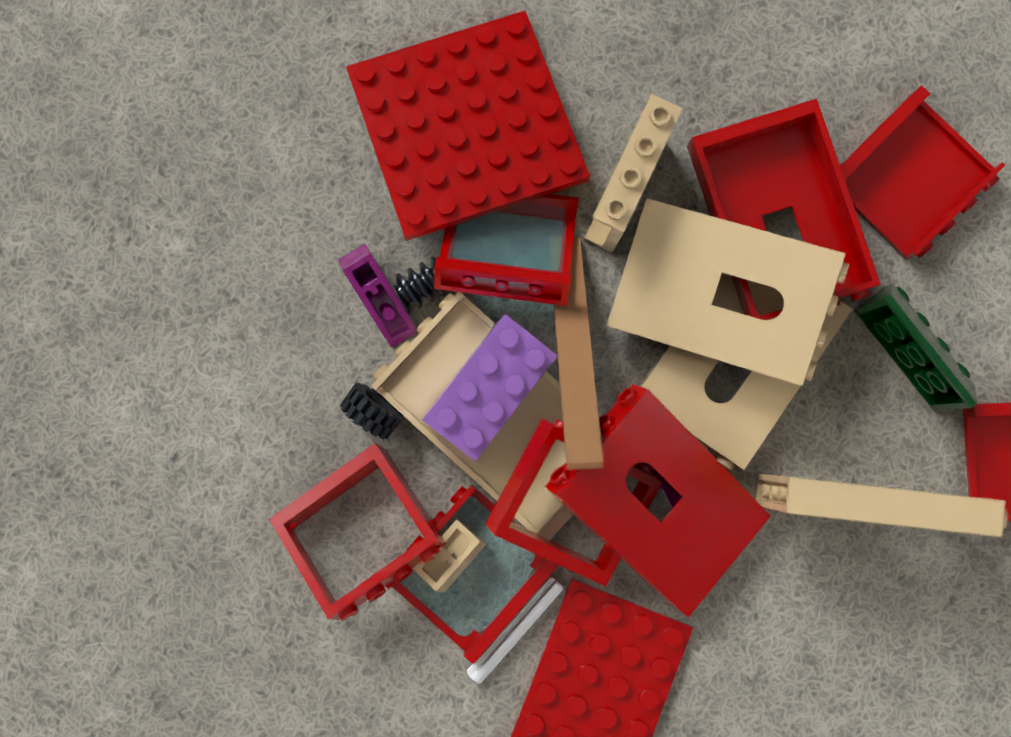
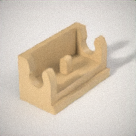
[413,519,487,592]

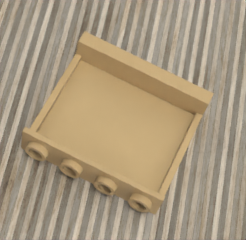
[584,94,683,253]

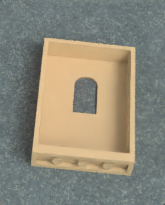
[607,198,849,386]
[640,273,852,471]
[755,473,1008,537]

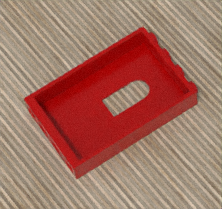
[687,98,881,320]
[544,384,771,618]

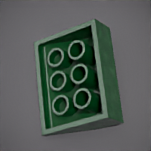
[854,284,977,411]

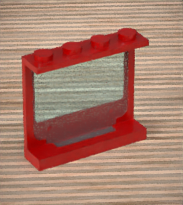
[434,194,579,306]
[386,484,559,664]

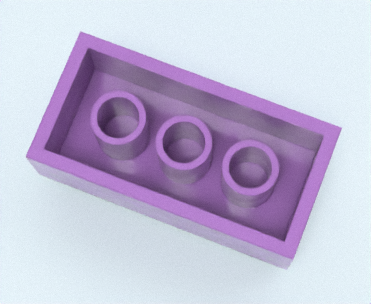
[422,314,557,461]

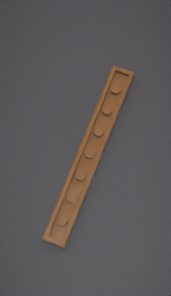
[548,237,603,469]

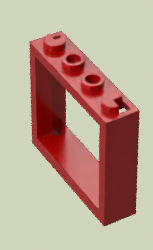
[485,418,663,587]
[269,443,447,621]

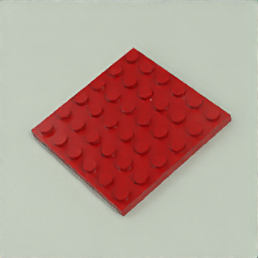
[346,10,590,241]

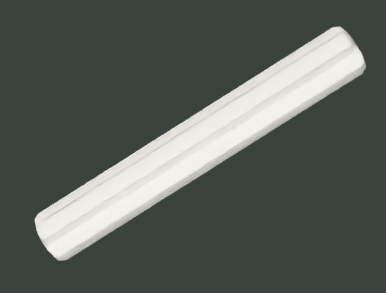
[467,576,563,684]

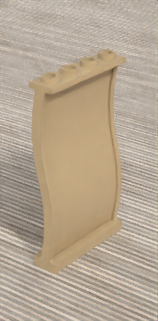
[371,292,573,540]

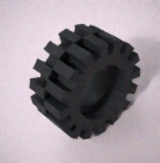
[340,383,403,439]

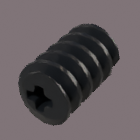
[393,256,446,314]

